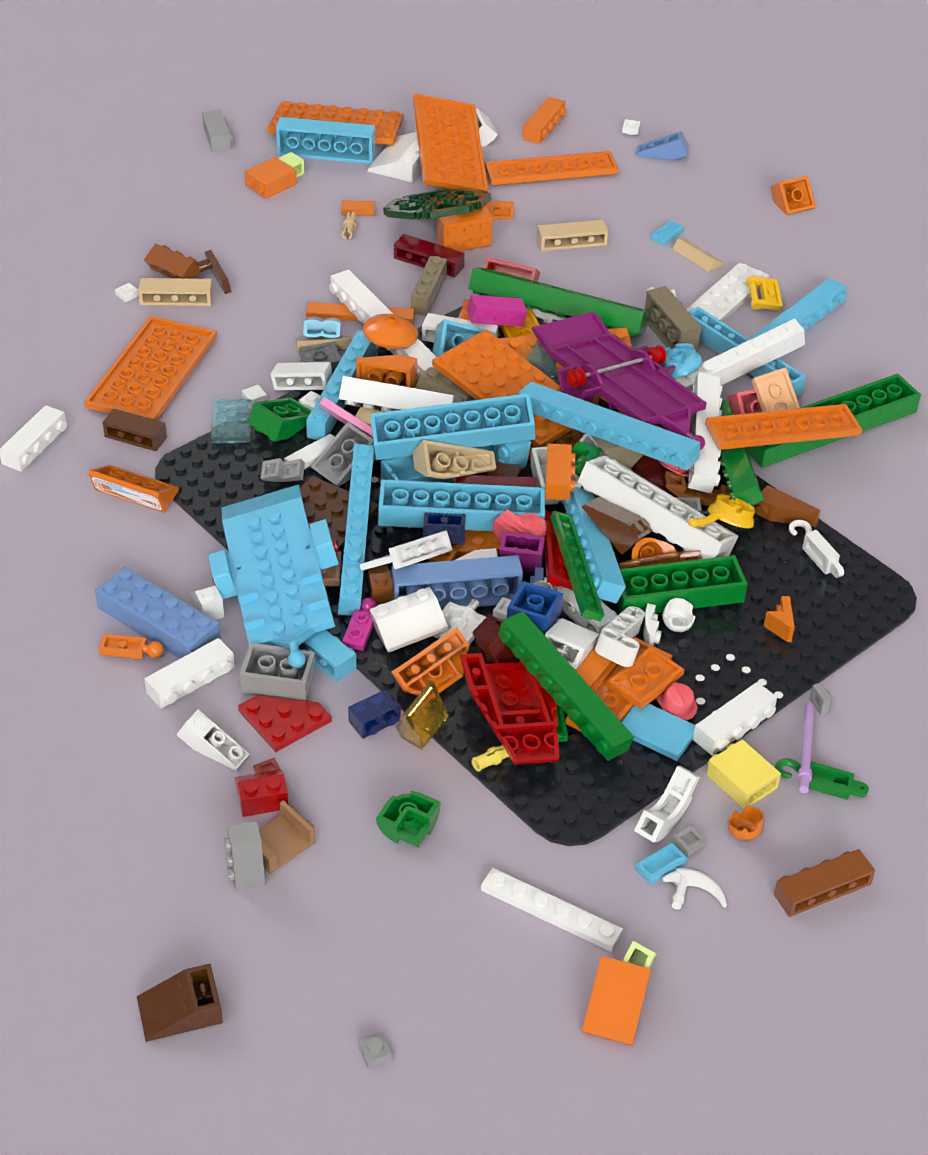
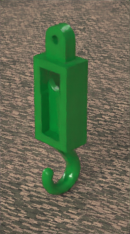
[775,758,869,800]

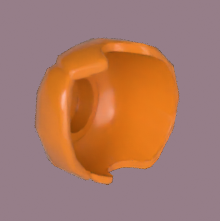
[727,806,764,841]

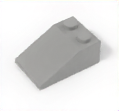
[310,422,376,487]

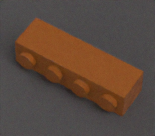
[774,849,875,917]

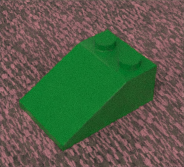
[248,397,312,442]

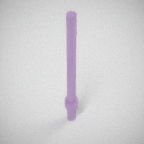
[798,703,815,793]

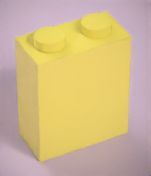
[706,739,781,809]

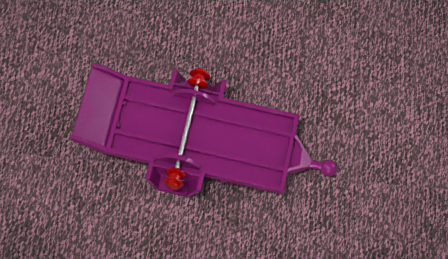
[532,312,707,450]

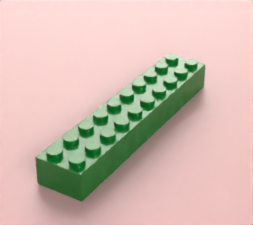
[468,267,650,336]
[746,373,921,468]

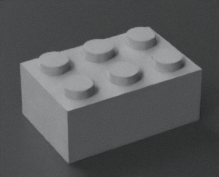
[239,643,316,701]

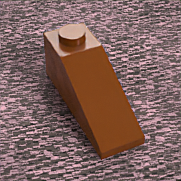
[754,485,820,527]
[364,559,393,606]

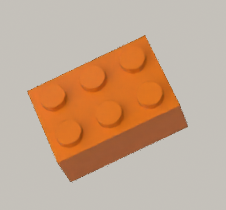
[437,206,493,251]

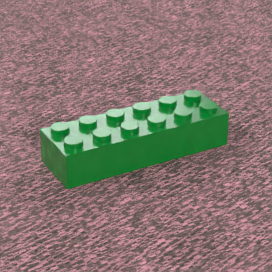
[617,555,748,613]

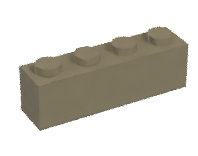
[411,256,447,316]

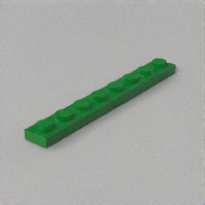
[550,511,604,622]

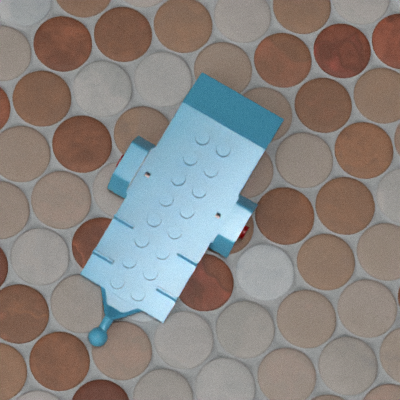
[208,485,339,668]

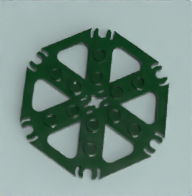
[383,189,491,220]

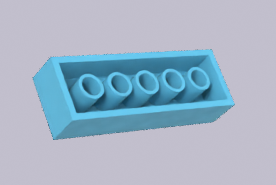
[276,117,376,164]

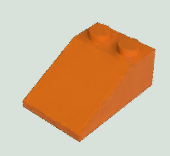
[356,355,418,388]

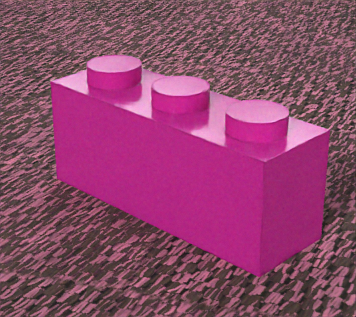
[466,295,528,327]

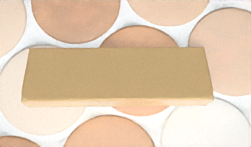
[673,238,724,272]
[296,336,352,353]

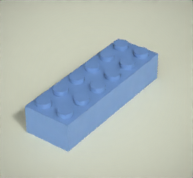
[392,555,523,610]
[95,567,221,659]

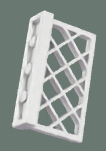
[359,530,452,570]

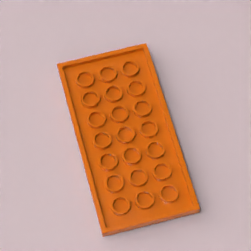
[412,93,488,191]
[268,101,404,145]
[84,316,217,420]
[432,329,572,447]

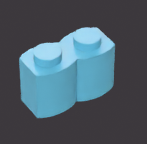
[303,317,341,338]

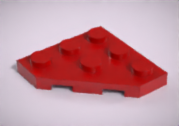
[238,695,332,753]

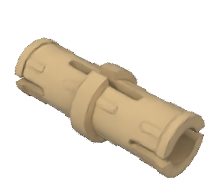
[342,211,357,239]

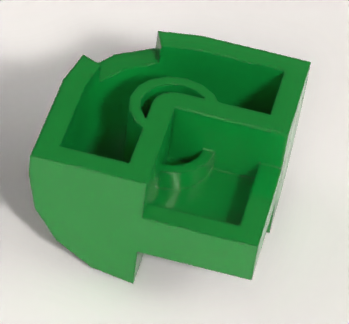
[376,791,441,847]

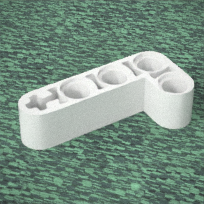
[595,606,645,667]

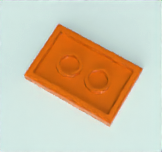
[607,646,685,710]
[582,956,651,1046]

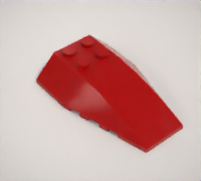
[460,653,559,765]

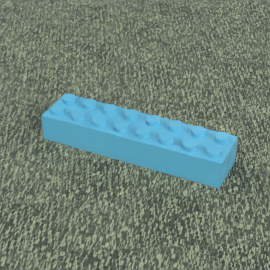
[370,393,535,460]
[378,480,545,531]

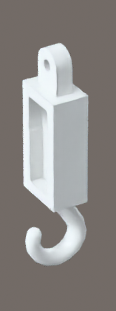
[789,520,844,578]

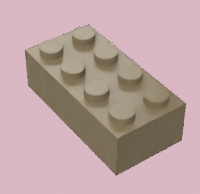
[645,286,701,352]

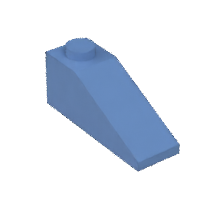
[636,131,689,160]

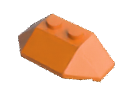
[391,627,470,700]

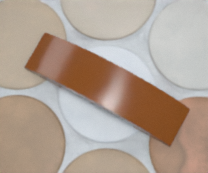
[664,471,733,506]
[618,550,701,569]

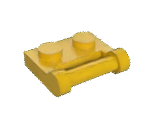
[746,276,783,311]

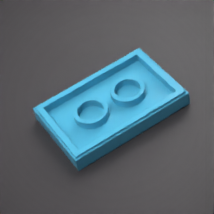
[622,704,695,761]

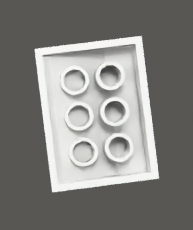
[368,132,422,182]

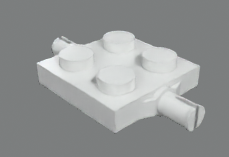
[434,599,487,645]

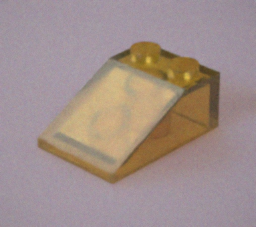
[396,680,449,750]

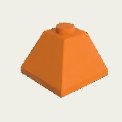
[770,175,816,215]

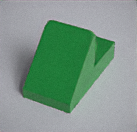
[571,441,603,477]

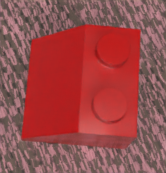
[235,769,289,817]

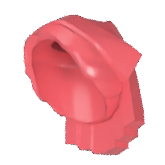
[493,509,546,542]

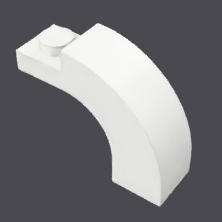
[634,766,700,842]

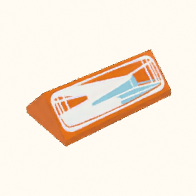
[89,465,179,513]

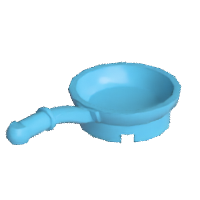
[658,343,702,378]

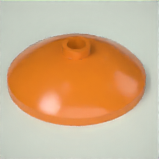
[363,314,418,349]

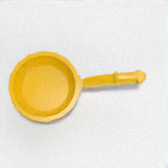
[688,494,755,528]

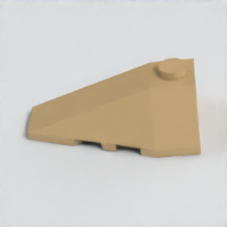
[412,440,496,479]

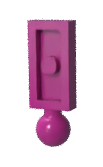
[342,597,377,651]

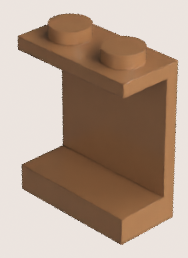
[259,800,315,874]

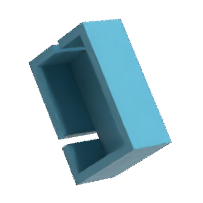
[381,455,452,483]

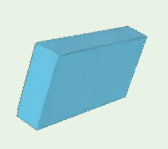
[651,221,684,246]
[635,842,688,885]

